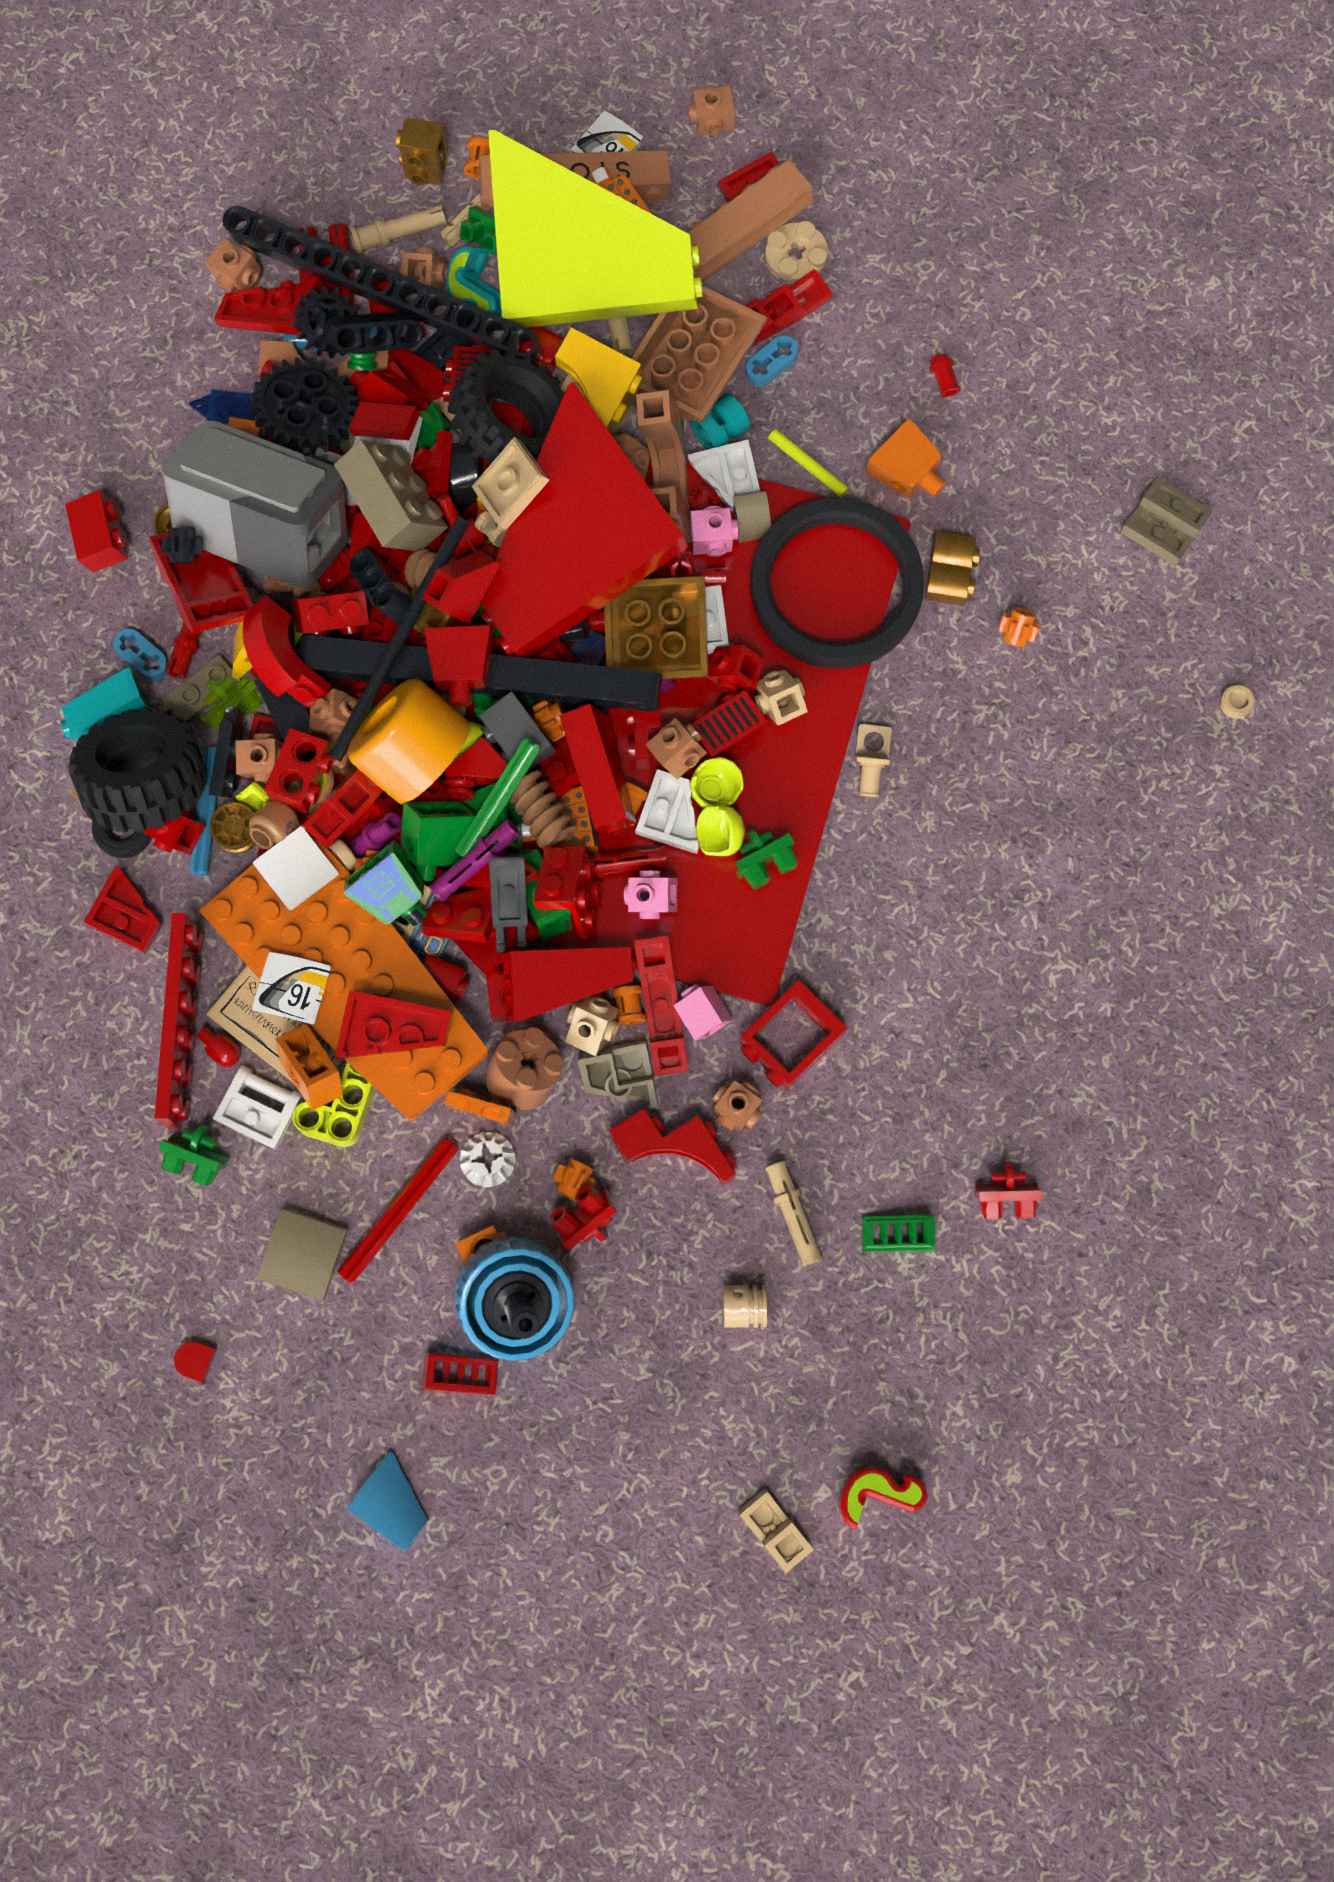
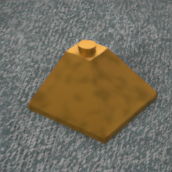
[604,576,708,679]

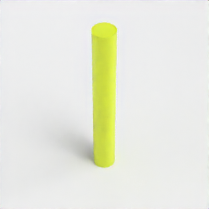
[768,429,849,498]

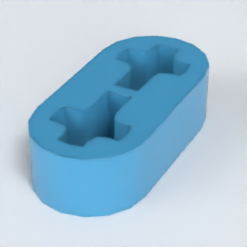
[745,335,798,387]
[113,629,168,682]

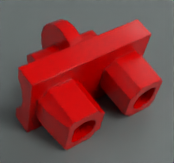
[975,1162,1043,1219]
[550,1184,617,1251]

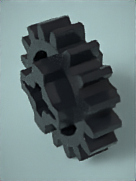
[292,286,359,359]

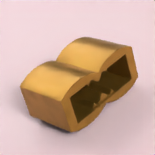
[925,531,980,606]

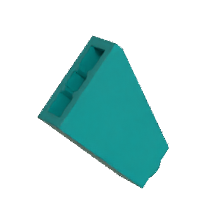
[60,667,150,743]

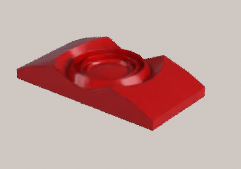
[149,532,253,633]

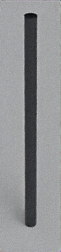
[329,516,469,762]

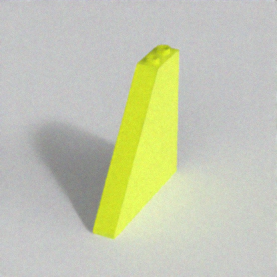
[488,130,703,328]

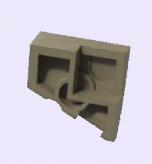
[578,1040,659,1110]

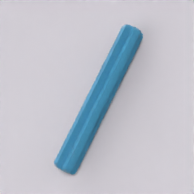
[190,747,218,876]

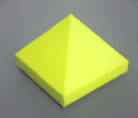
[235,781,270,813]

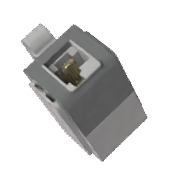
[162,421,357,588]

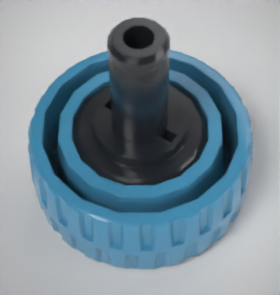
[454,1236,575,1361]

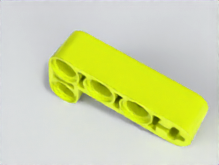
[292,1062,376,1147]

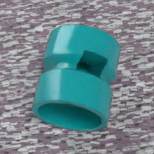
[690,394,751,450]

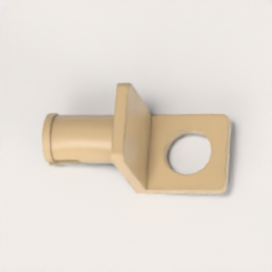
[855,724,892,798]

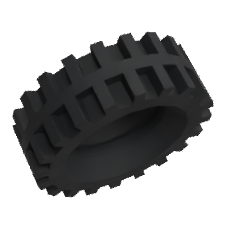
[447,349,565,468]

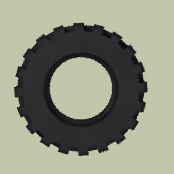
[68,709,208,832]

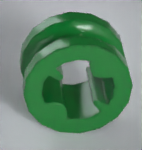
[347,352,376,371]

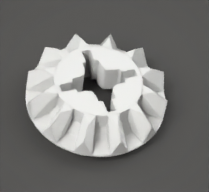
[460,1132,516,1187]

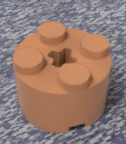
[485,1027,565,1110]

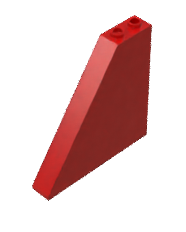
[480,382,688,658]

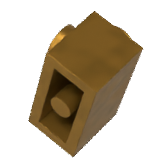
[396,117,449,185]

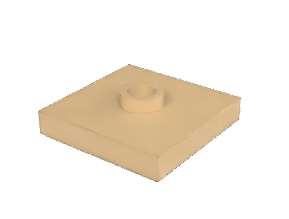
[472,437,549,530]

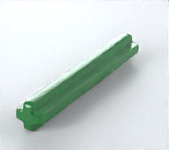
[456,738,541,857]

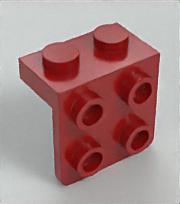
[533,846,602,939]

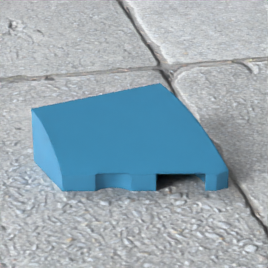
[346,1451,428,1551]

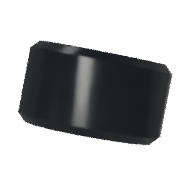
[449,442,481,506]

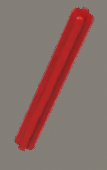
[338,1138,458,1283]

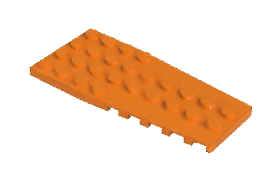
[199,825,489,1122]

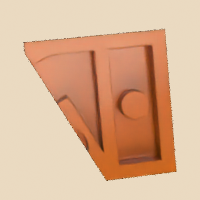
[444,1087,517,1127]

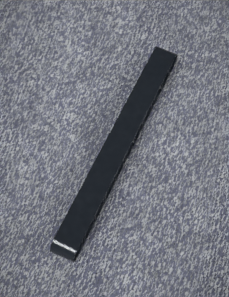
[222,206,543,365]
[297,635,663,712]

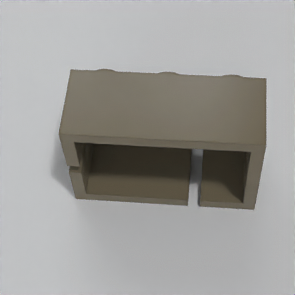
[334,439,448,551]

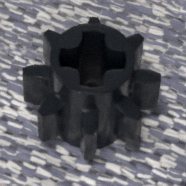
[161,528,202,564]

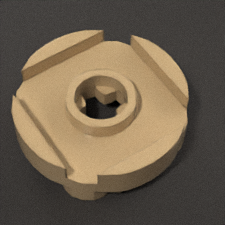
[765,221,828,284]

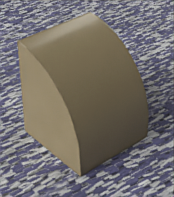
[732,491,771,543]

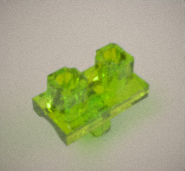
[201,677,263,731]

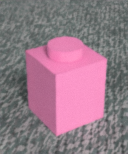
[674,984,733,1040]

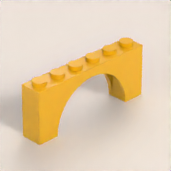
[477,327,644,512]

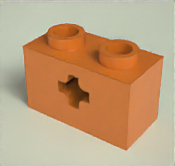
[275,1023,343,1111]

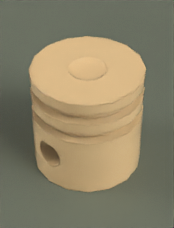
[723,1285,767,1328]

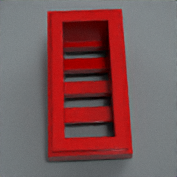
[389,349,444,403]
[421,1353,498,1395]

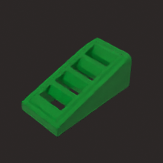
[862,1215,935,1253]

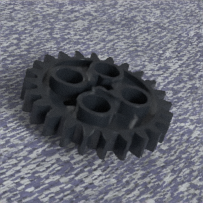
[251,357,359,455]

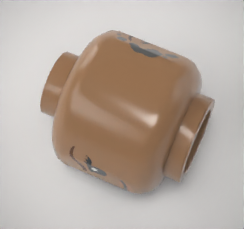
[249,800,299,850]

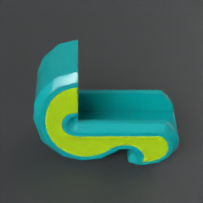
[446,246,502,319]

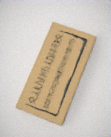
[206,966,346,1085]

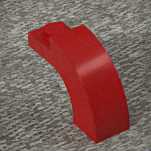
[242,595,332,708]

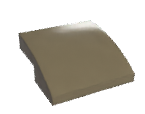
[1120,477,1212,567]
[257,1207,348,1301]

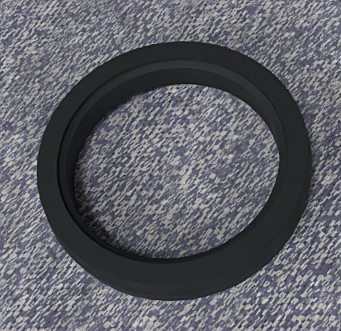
[750,498,924,669]

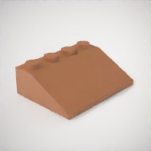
[628,285,767,423]

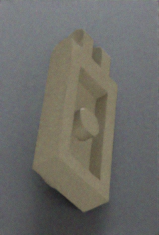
[159,655,241,724]

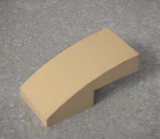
[737,1489,814,1573]

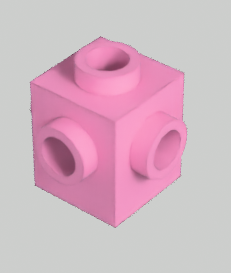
[690,506,738,556]
[624,871,677,919]

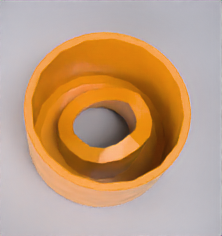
[348,679,471,804]

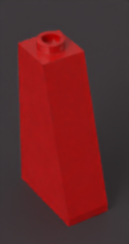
[559,704,636,836]
[502,947,636,1023]

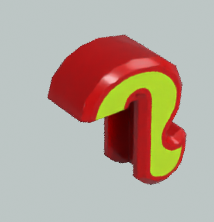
[838,1467,928,1530]

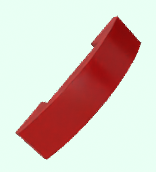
[634,936,689,1077]

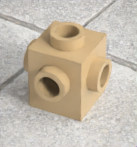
[754,669,808,725]
[565,996,620,1056]

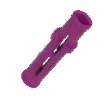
[429,819,521,902]

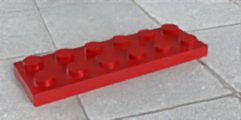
[154,913,203,1130]

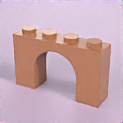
[636,390,692,543]

